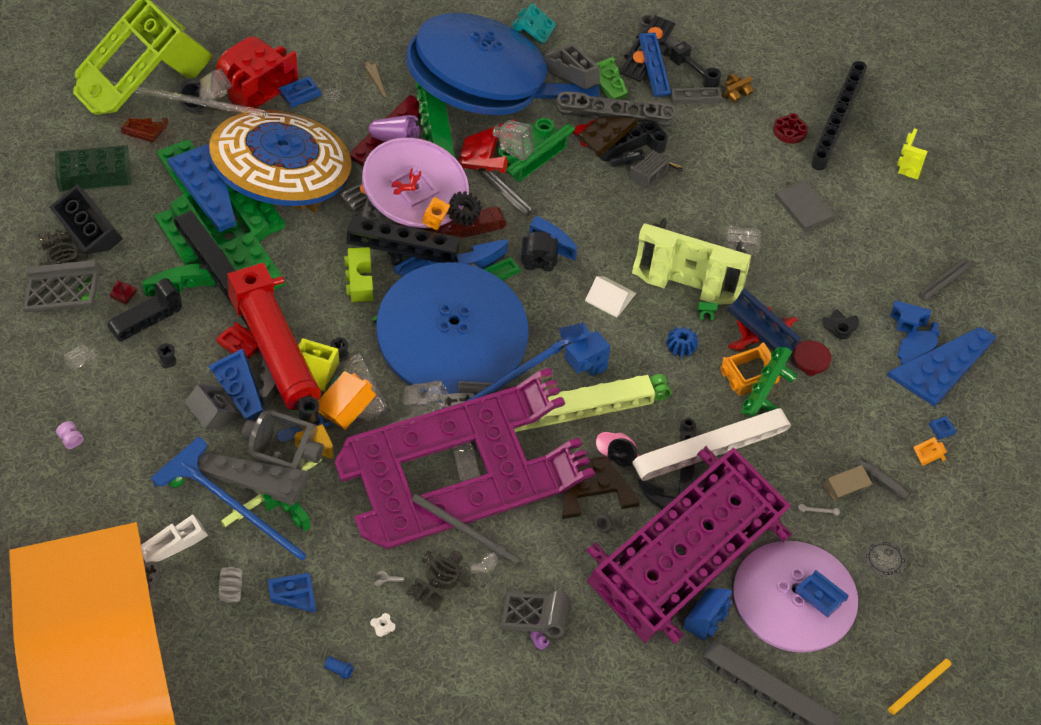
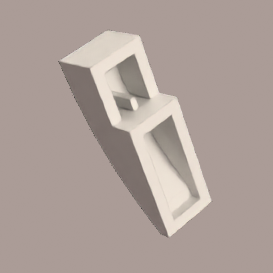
[141,514,208,563]

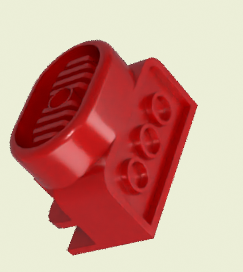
[215,36,298,112]

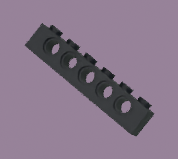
[346,216,460,263]

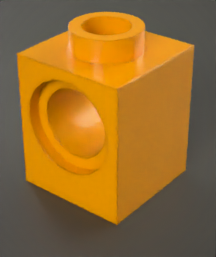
[421,197,450,230]

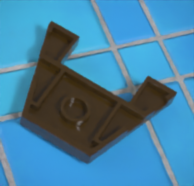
[562,456,640,519]

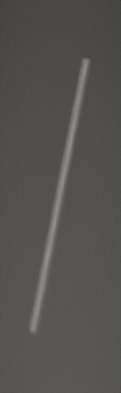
[110,80,266,117]

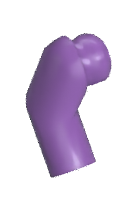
[530,620,549,650]

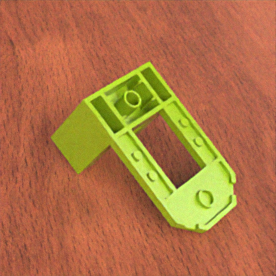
[73,0,214,115]

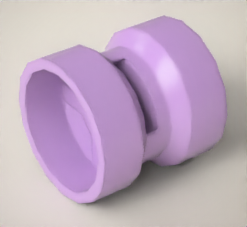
[56,421,84,449]

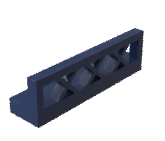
[727,288,801,351]

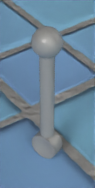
[798,504,840,516]

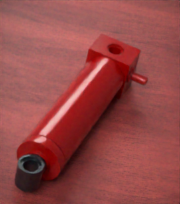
[227,262,321,423]

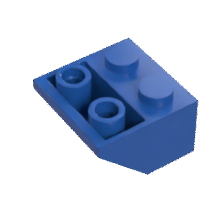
[683,588,732,642]

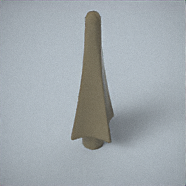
[364,61,387,98]

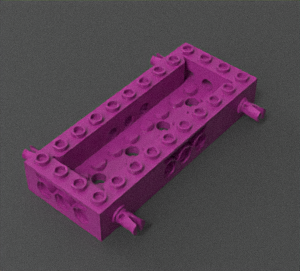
[586,446,793,645]

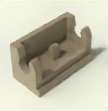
[822,465,872,501]

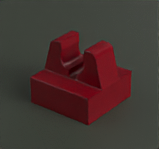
[110,280,137,305]

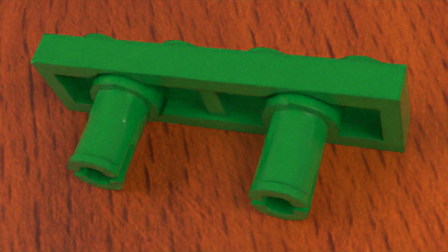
[740,347,797,417]

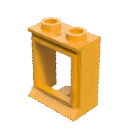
[720,342,781,396]

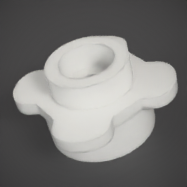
[370,613,395,637]

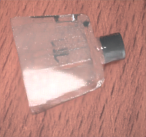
[493,120,534,161]

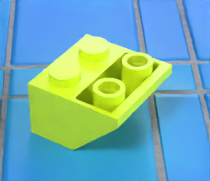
[299,338,339,392]

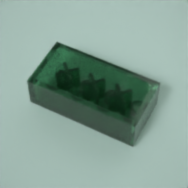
[55,145,132,192]

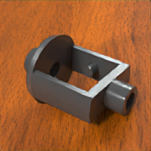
[242,410,324,470]

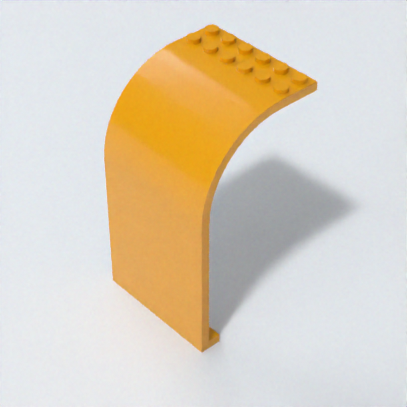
[9,522,176,725]

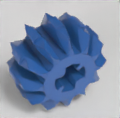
[666,326,699,358]

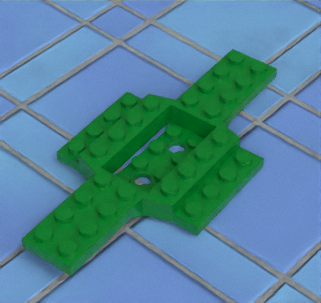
[154,139,286,290]

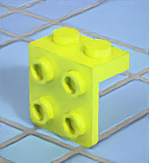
[897,128,928,179]

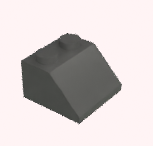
[185,384,243,430]

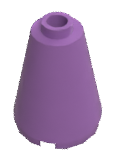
[369,115,419,142]

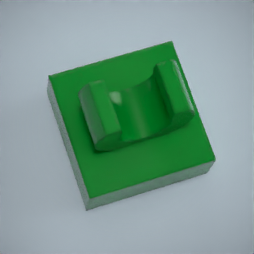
[697,302,718,321]

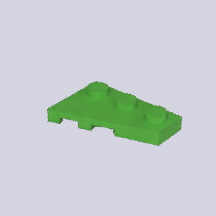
[596,57,628,100]

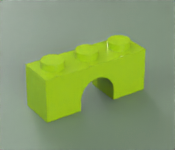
[344,247,373,302]

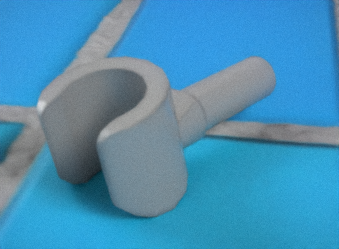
[373,571,404,587]

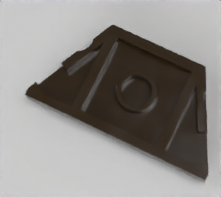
[580,117,637,157]

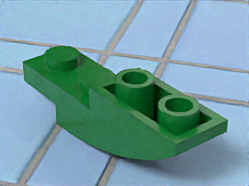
[142,264,217,296]

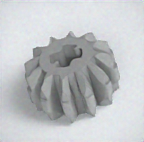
[219,567,243,603]

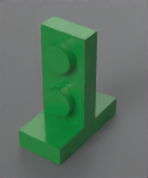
[262,494,311,532]

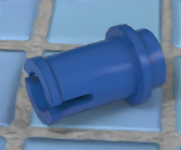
[324,656,354,679]

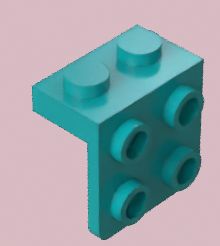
[511,3,556,44]

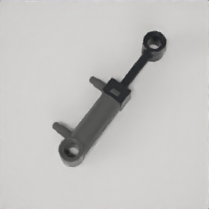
[638,15,721,88]

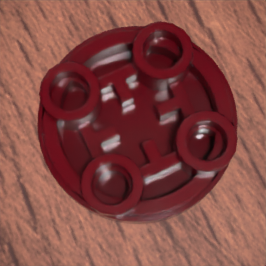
[773,113,808,144]
[792,340,831,376]

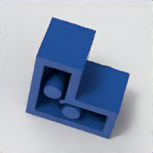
[564,331,611,376]

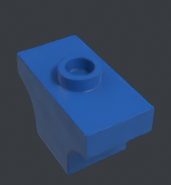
[890,300,931,333]

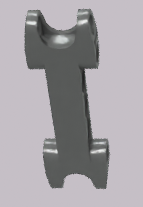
[557,91,676,126]

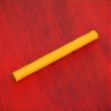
[888,659,952,715]

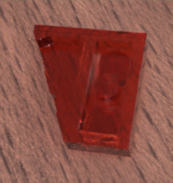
[121,118,168,142]

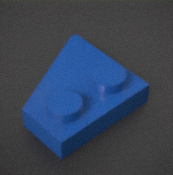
[268,573,316,612]

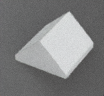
[585,276,636,318]

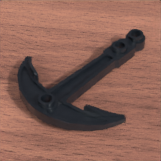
[638,418,732,510]

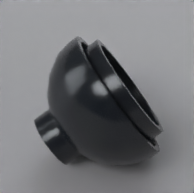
[179,78,211,113]

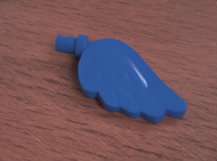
[897,322,940,365]

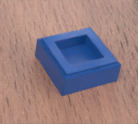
[929,416,956,440]

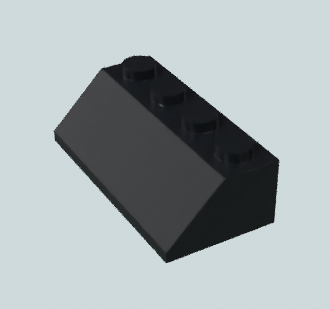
[49,184,123,254]

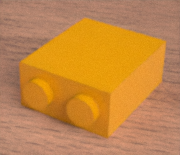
[318,371,376,430]

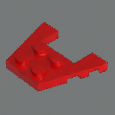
[458,119,518,173]

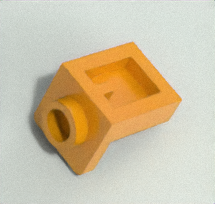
[913,437,947,466]

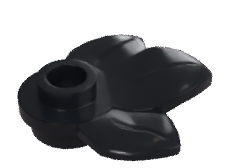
[822,310,859,339]

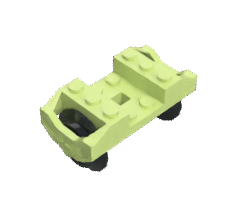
[632,218,751,305]

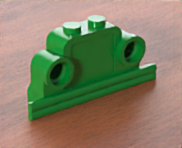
[498,118,575,182]

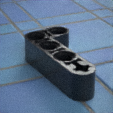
[599,120,668,162]
[107,278,182,341]

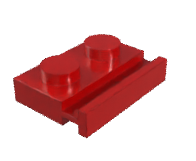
[216,322,259,359]

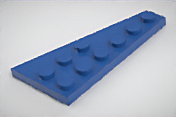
[167,144,235,232]
[887,327,996,407]

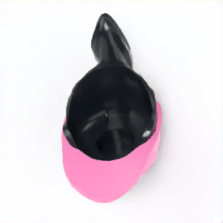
[596,432,640,471]

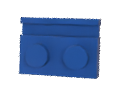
[279,76,321,108]
[795,570,849,618]

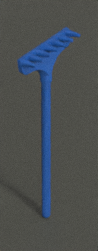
[465,322,592,402]
[151,437,306,560]

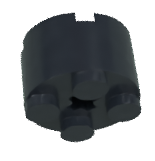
[521,231,559,272]

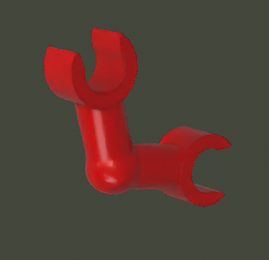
[391,168,421,195]

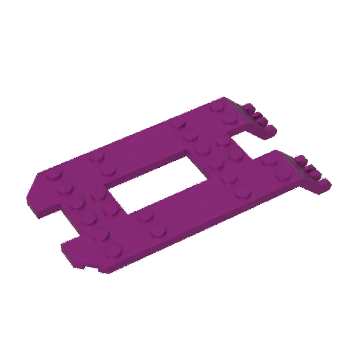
[335,368,595,549]

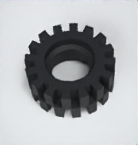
[447,191,482,226]

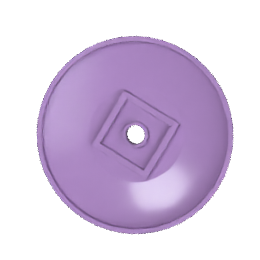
[362,138,469,228]
[733,541,858,652]

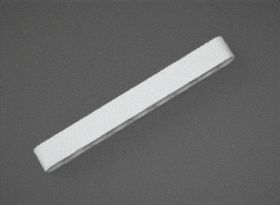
[633,408,791,481]

